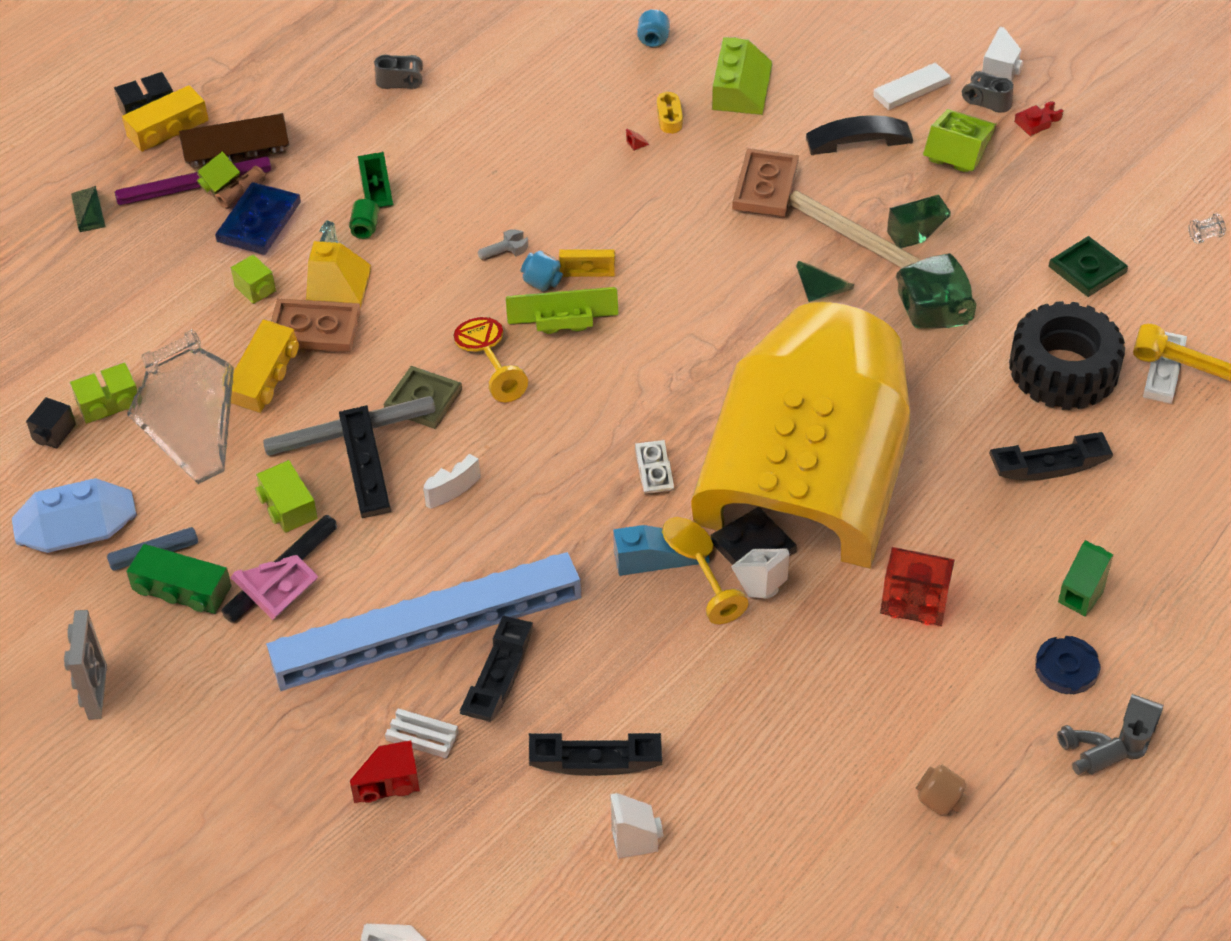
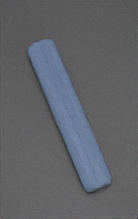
[107,527,198,571]

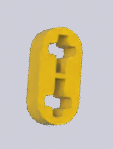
[657,92,683,134]

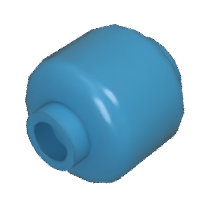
[637,9,670,47]
[520,250,563,292]

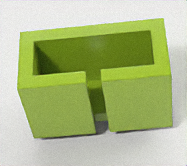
[70,362,141,424]
[255,460,318,533]

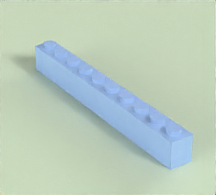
[266,552,581,691]

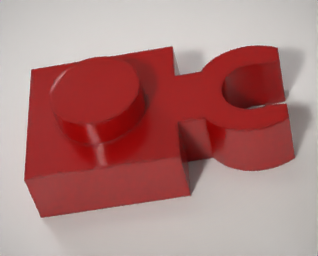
[1014,101,1064,136]

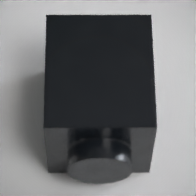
[26,397,76,449]

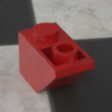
[350,740,420,803]

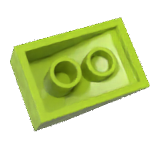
[923,109,996,172]

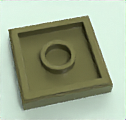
[383,366,462,429]

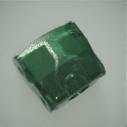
[896,253,976,328]

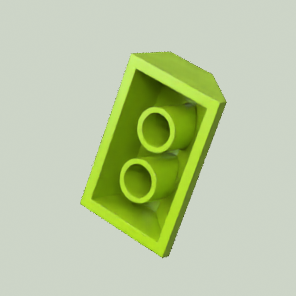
[712,37,772,115]

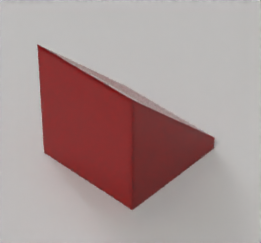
[626,128,650,151]

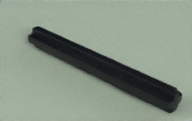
[221,515,337,622]

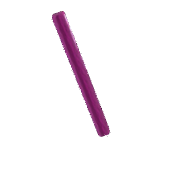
[115,157,271,205]

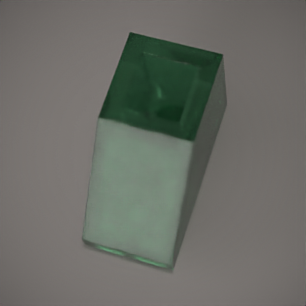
[887,194,951,249]

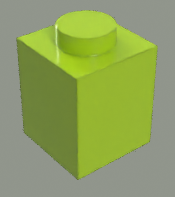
[197,151,240,195]
[231,254,276,304]

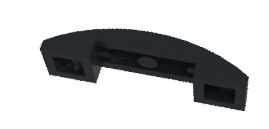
[806,115,913,155]
[989,432,1113,480]
[460,615,533,722]
[529,733,662,776]

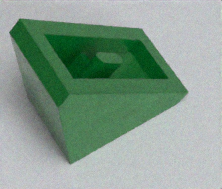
[357,152,393,207]

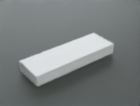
[873,62,951,110]
[1143,332,1187,404]

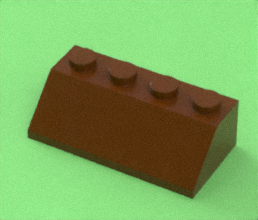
[179,113,289,167]

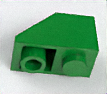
[1058,540,1114,617]

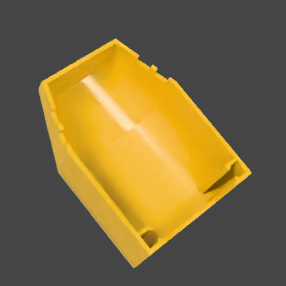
[691,302,910,569]

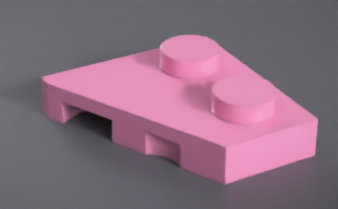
[231,555,318,620]

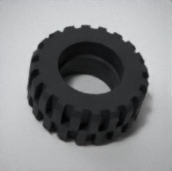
[1009,301,1125,410]

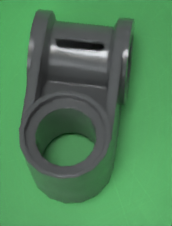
[374,55,423,89]
[961,71,1014,113]
[1119,694,1164,759]

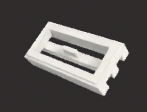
[385,708,459,758]

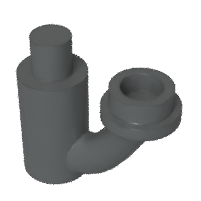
[1057,725,1127,775]

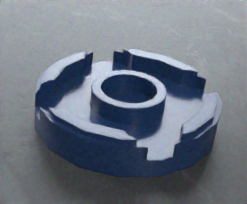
[1035,636,1100,694]

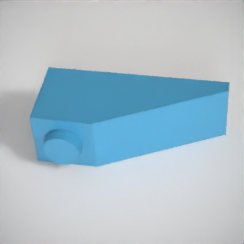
[613,525,710,576]

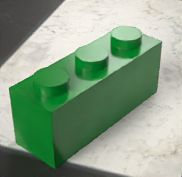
[126,544,232,614]

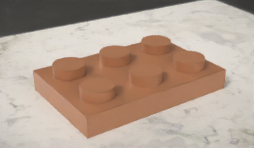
[732,148,799,217]
[271,298,361,352]

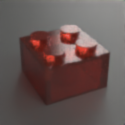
[880,547,955,626]

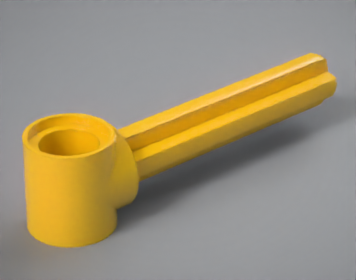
[1133,323,1231,381]

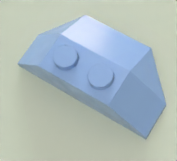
[12,478,137,553]

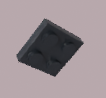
[711,506,797,565]

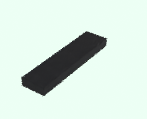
[339,405,391,519]

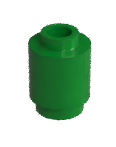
[349,199,379,239]

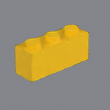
[122,85,209,152]
[224,319,299,413]

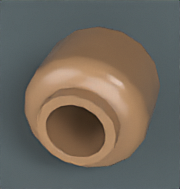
[916,765,968,816]

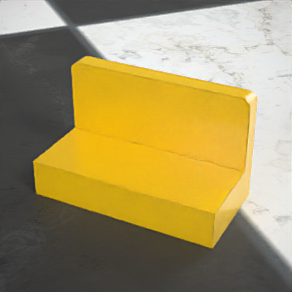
[559,249,615,277]

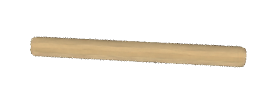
[789,191,924,275]

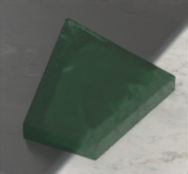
[71,186,106,233]
[796,261,855,302]

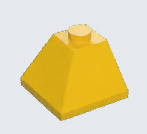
[306,241,371,307]

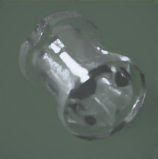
[1188,213,1226,244]

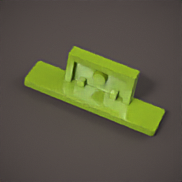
[505,287,619,334]

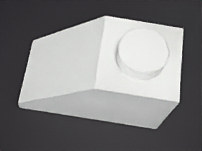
[982,27,1023,81]
[731,549,790,599]
[610,793,663,859]

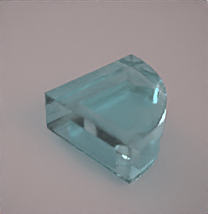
[319,220,338,243]

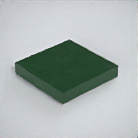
[1048,236,1128,297]

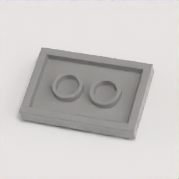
[64,610,107,720]

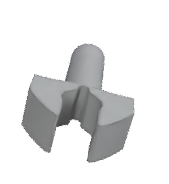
[478,229,528,260]

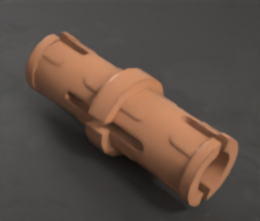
[215,166,266,209]

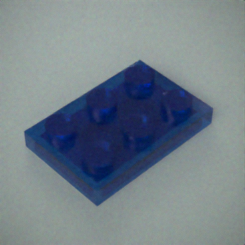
[215,182,301,255]

